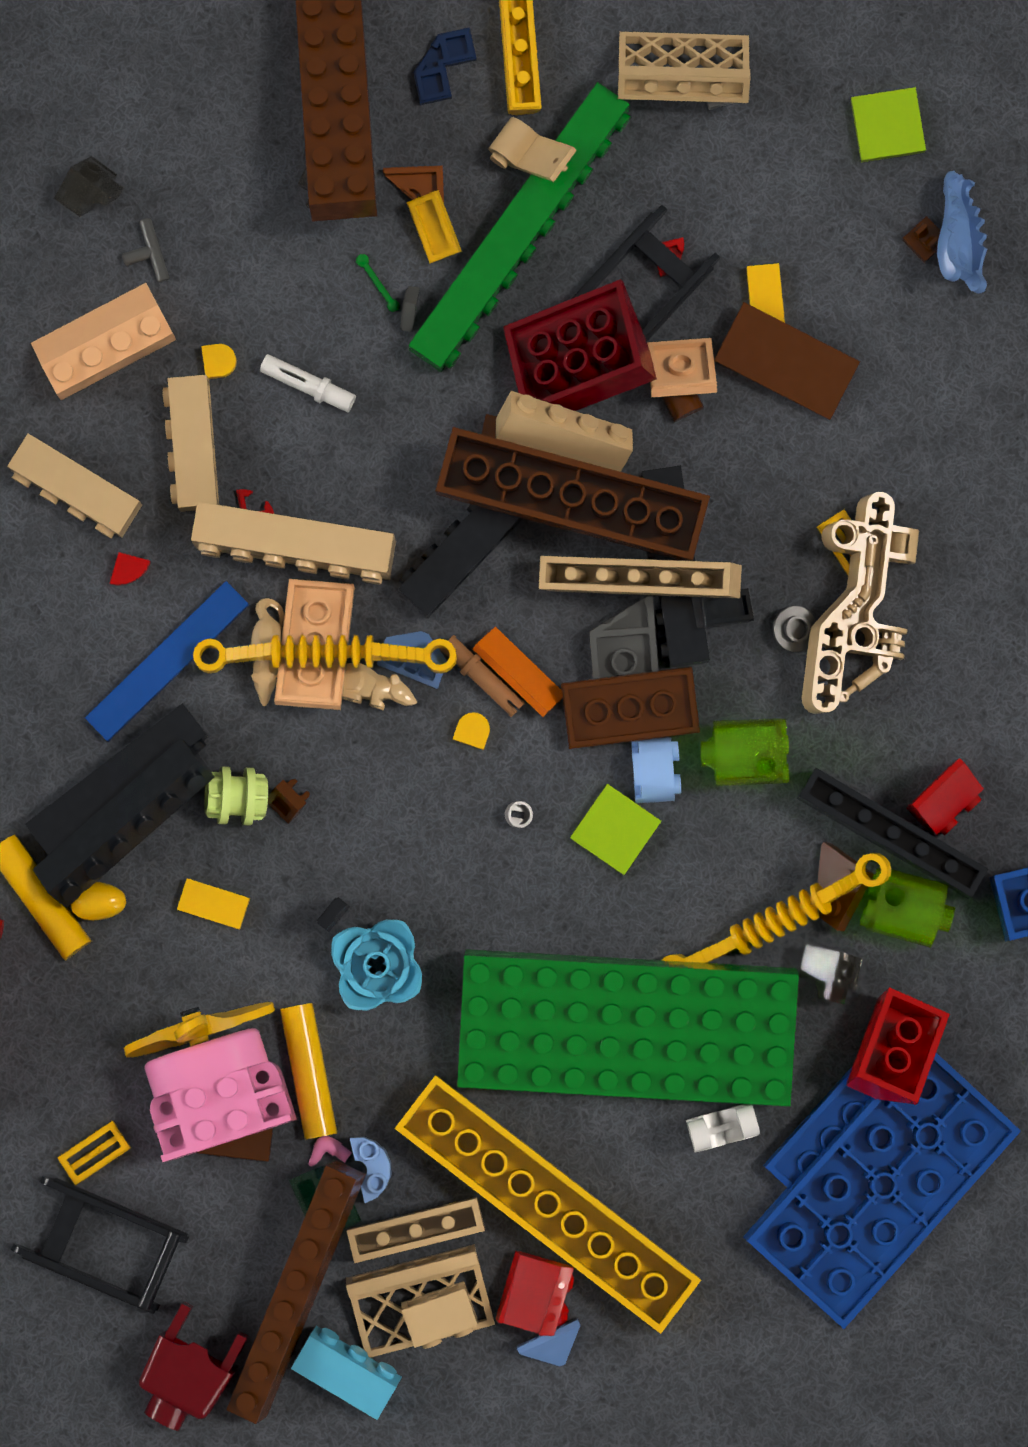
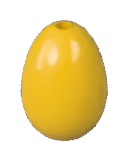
[71,882,126,921]

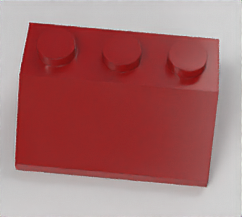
[846,987,950,1105]

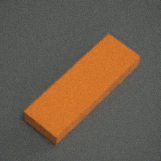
[472,627,563,717]

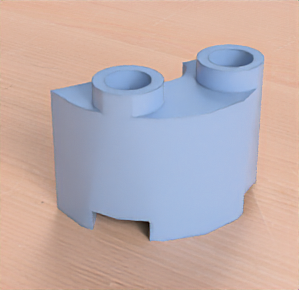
[631,737,681,803]
[350,1137,392,1203]

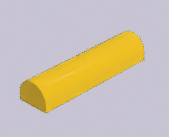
[499,0,542,115]
[0,835,92,961]
[280,1003,337,1140]

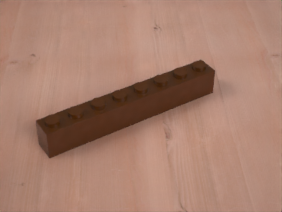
[226,1160,366,1424]

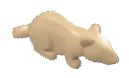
[251,598,285,706]
[342,663,417,710]

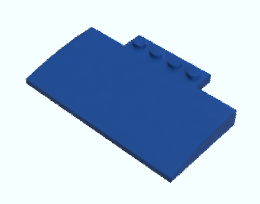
[743,1053,1021,1329]

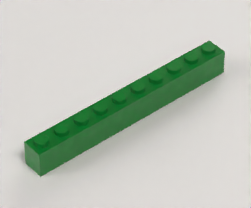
[408,82,631,372]

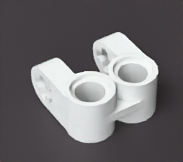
[686,1104,760,1152]

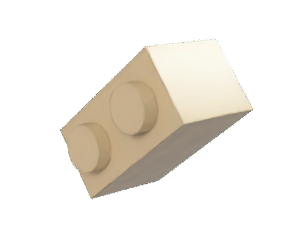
[401,1281,478,1349]

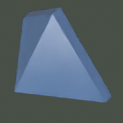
[377,631,447,689]
[517,1318,580,1366]

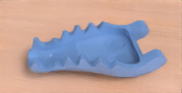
[937,171,987,294]

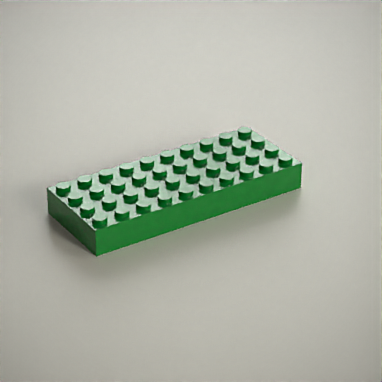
[457,949,799,1106]

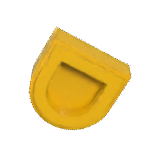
[201,344,237,379]
[453,712,490,750]

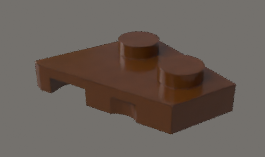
[817,842,874,931]

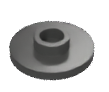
[772,606,816,652]

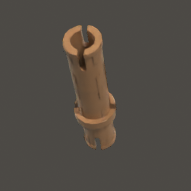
[440,635,525,717]

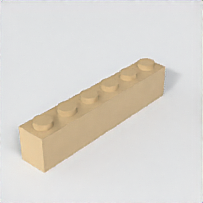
[539,556,742,598]

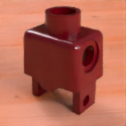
[139,1302,249,1431]

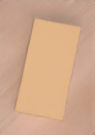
[274,579,355,710]

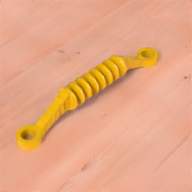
[193,635,457,674]
[662,853,891,963]

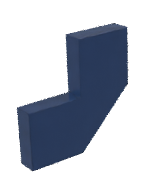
[413,27,477,105]

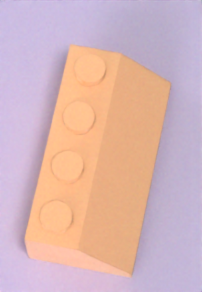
[31,283,176,400]

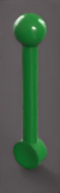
[356,254,400,312]

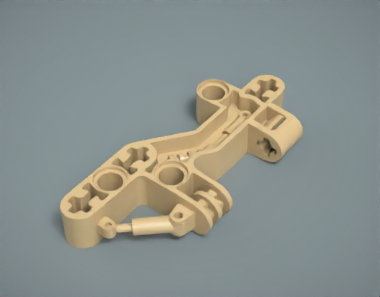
[802,492,919,714]

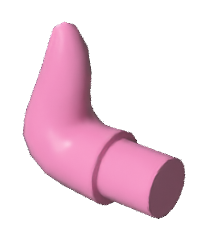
[308,1136,352,1167]

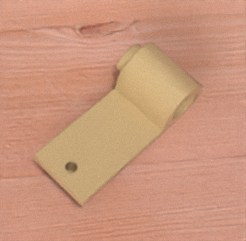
[489,117,576,182]

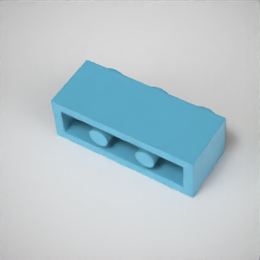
[291,1326,402,1420]

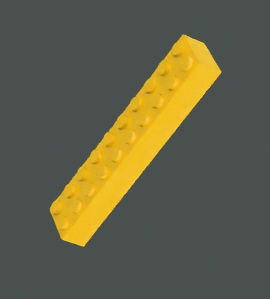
[394,1075,701,1334]

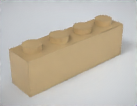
[163,375,219,512]
[496,391,633,472]
[7,433,142,539]
[347,1197,485,1263]

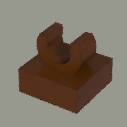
[902,216,941,263]
[268,779,310,824]

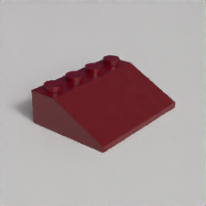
[503,279,657,411]

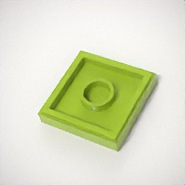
[851,87,926,163]
[570,784,661,875]

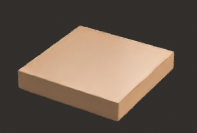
[647,338,717,397]

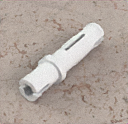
[260,354,356,413]

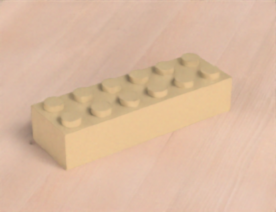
[191,502,396,584]

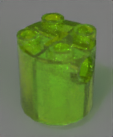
[700,718,789,786]
[859,868,955,948]

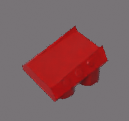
[495,1251,574,1336]

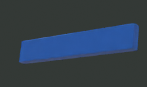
[85,581,249,742]

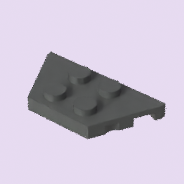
[589,595,658,679]

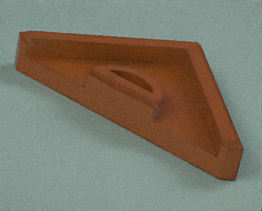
[383,166,444,203]

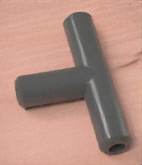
[122,218,170,283]

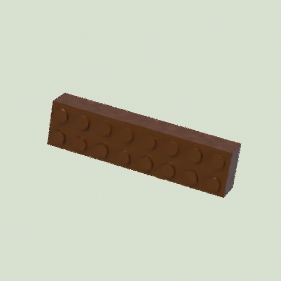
[296,0,378,222]
[436,427,710,561]

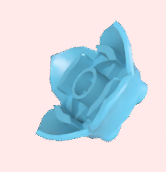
[331,919,422,1010]

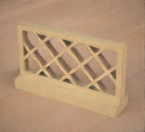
[618,32,750,103]
[346,1244,495,1358]

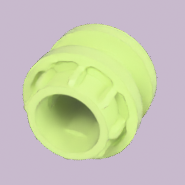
[204,766,268,825]

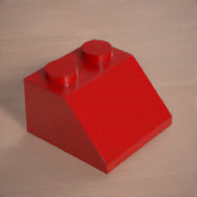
[906,758,984,836]

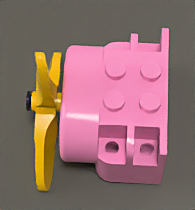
[124,1002,297,1162]

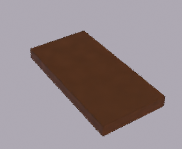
[714,302,860,420]
[561,666,700,749]

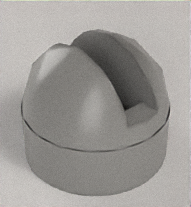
[504,801,533,828]

